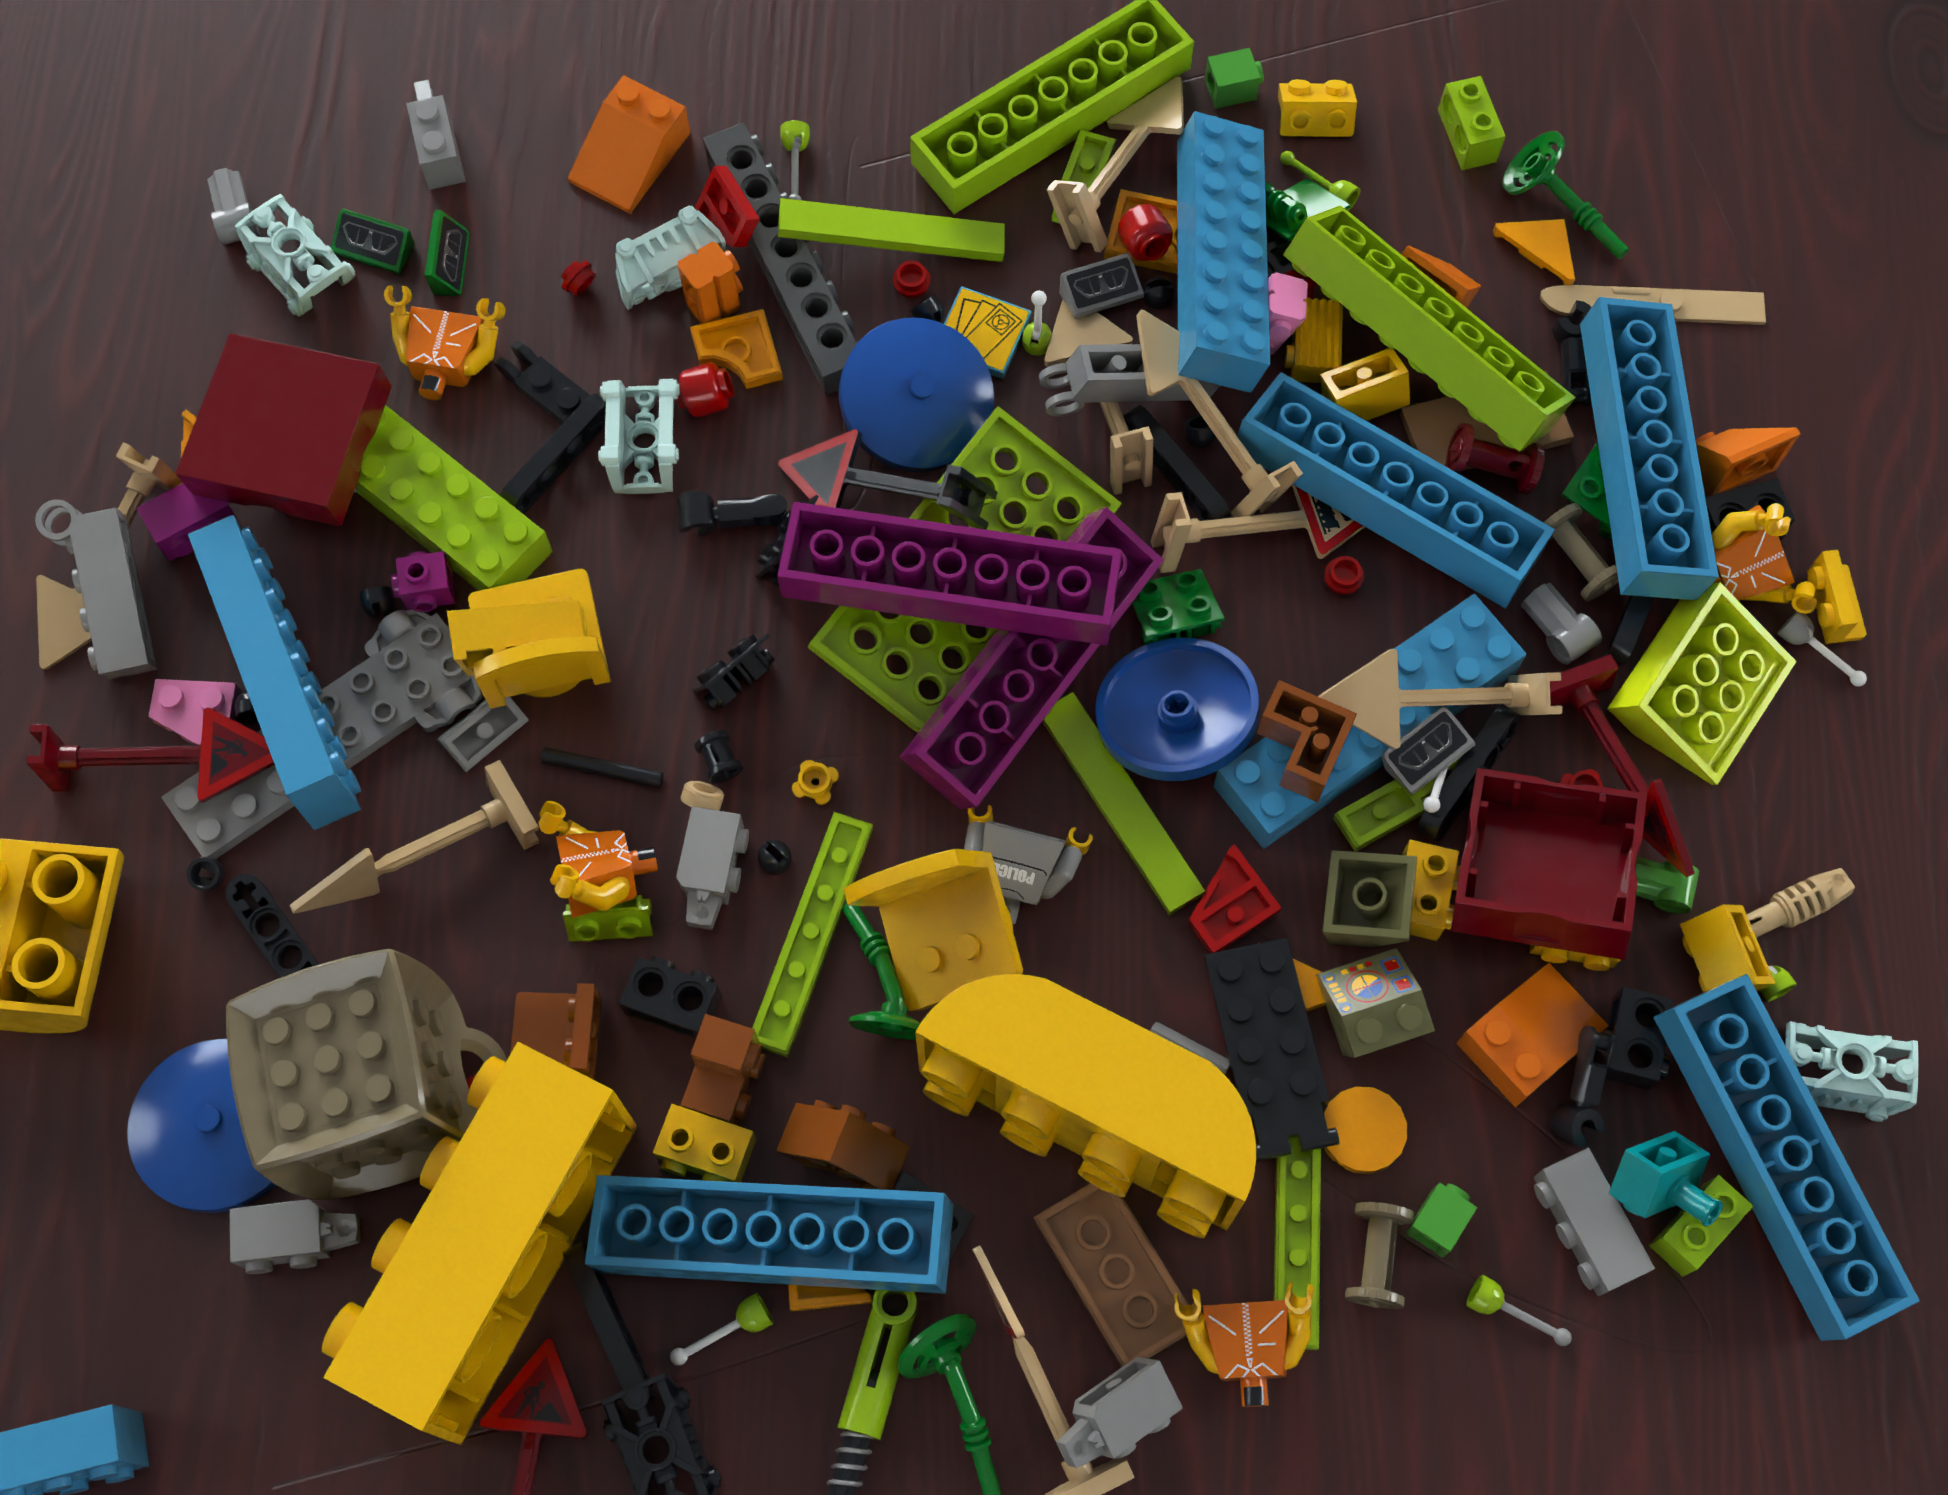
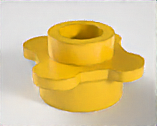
[792,760,839,805]

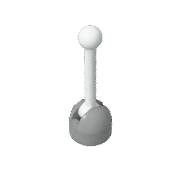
[1777,611,1867,687]

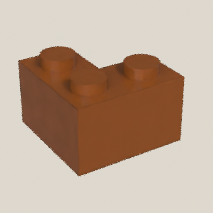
[1257,680,1357,803]
[680,1014,766,1125]
[776,1100,910,1190]

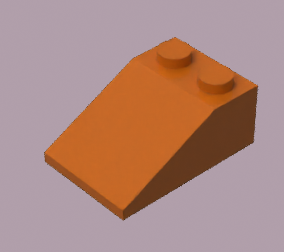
[568,75,691,214]
[1456,963,1609,1108]

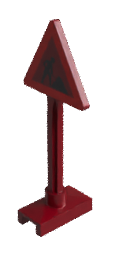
[1550,654,1695,877]
[26,707,275,803]
[479,1338,588,1495]

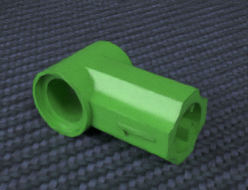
[1636,857,1700,914]

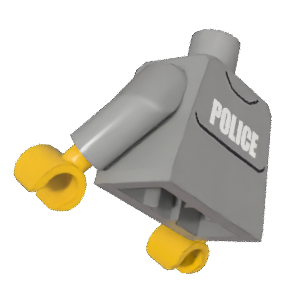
[964,805,1093,924]

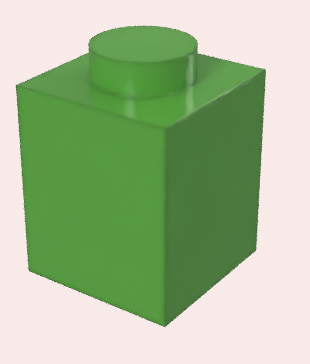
[1204,48,1264,109]
[1405,1182,1478,1258]

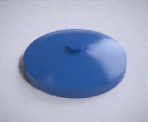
[839,318,994,472]
[1095,638,1260,781]
[127,1039,276,1213]

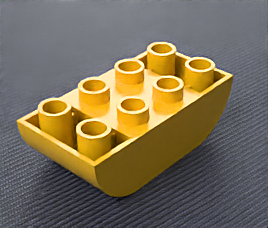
[0,838,124,1033]
[915,974,1256,1238]

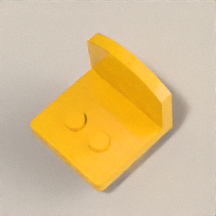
[468,569,611,709]
[843,849,1023,1011]

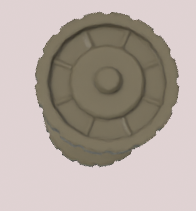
[1543,503,1619,602]
[1345,1202,1414,1309]

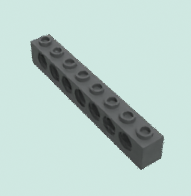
[703,122,859,396]

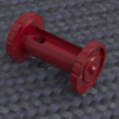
[1445,423,1545,495]

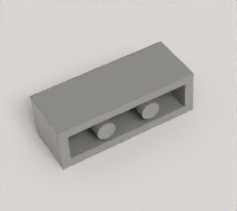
[1533,1148,1655,1297]

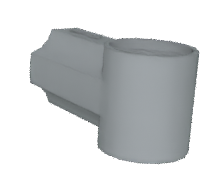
[207,168,260,245]
[1521,583,1602,665]

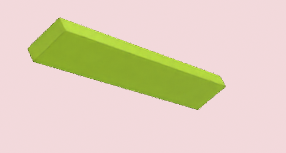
[778,198,1005,262]
[1042,692,1205,916]
[752,812,873,1058]
[1273,1137,1321,1350]

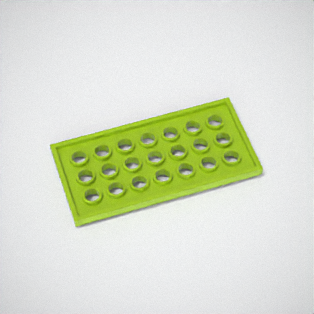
[807,406,1122,733]

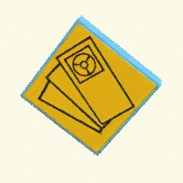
[944,286,1032,379]

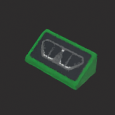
[331,208,415,275]
[425,210,469,296]

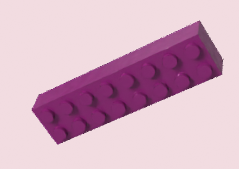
[777,502,1122,645]
[899,507,1164,810]

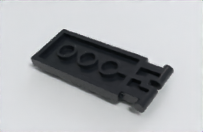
[1204,938,1340,1162]

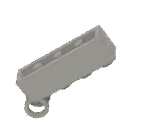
[1039,344,1221,417]
[35,500,158,680]

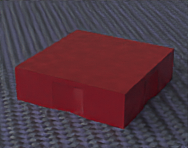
[175,333,392,526]
[1451,768,1647,960]

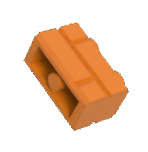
[678,241,743,324]

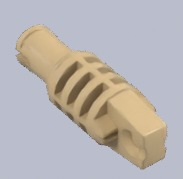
[1746,868,1855,938]

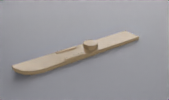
[1540,285,1766,325]

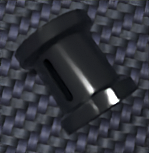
[694,730,743,784]

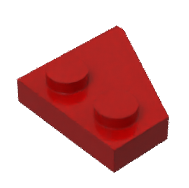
[694,166,760,247]
[1188,844,1282,954]

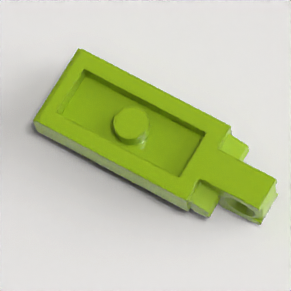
[1333,776,1445,852]

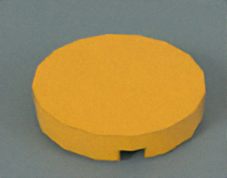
[1324,1086,1407,1174]

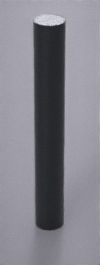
[541,747,664,788]

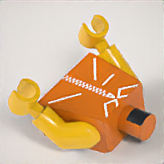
[384,286,506,400]
[1712,503,1817,614]
[539,801,658,918]
[1174,1282,1314,1407]

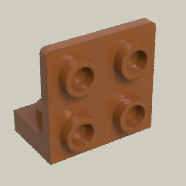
[510,983,602,1080]

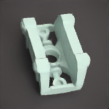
[235,194,356,317]
[615,205,726,310]
[598,379,680,494]
[1785,1021,1918,1122]

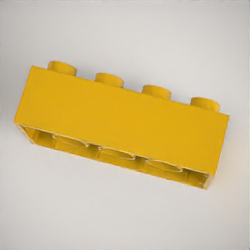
[321,1042,638,1445]

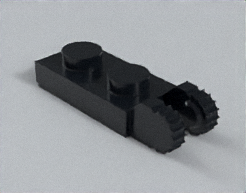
[494,341,590,425]

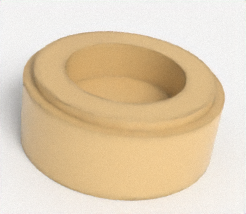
[680,781,724,811]

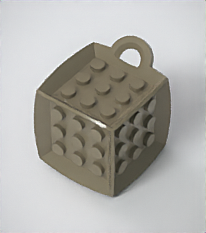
[226,949,507,1200]

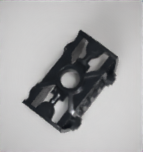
[601,1373,722,1495]

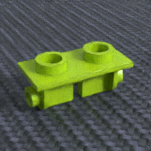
[563,895,653,942]

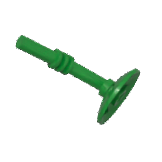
[1502,131,1630,260]
[842,903,921,1040]
[897,1314,1001,1495]

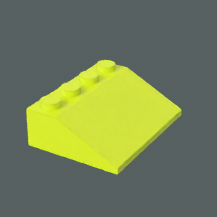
[1607,582,1797,785]

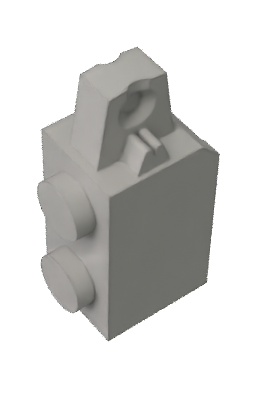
[406,80,466,190]
[676,807,749,930]
[230,1199,361,1274]
[1057,1357,1183,1468]

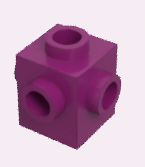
[391,551,456,612]

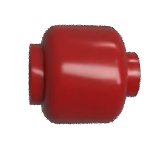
[1117,204,1173,261]
[676,362,734,418]

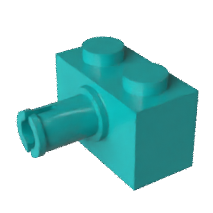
[1609,1131,1723,1227]

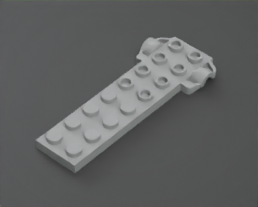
[161,609,483,859]

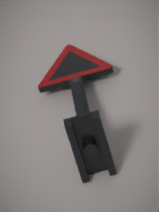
[778,429,998,530]

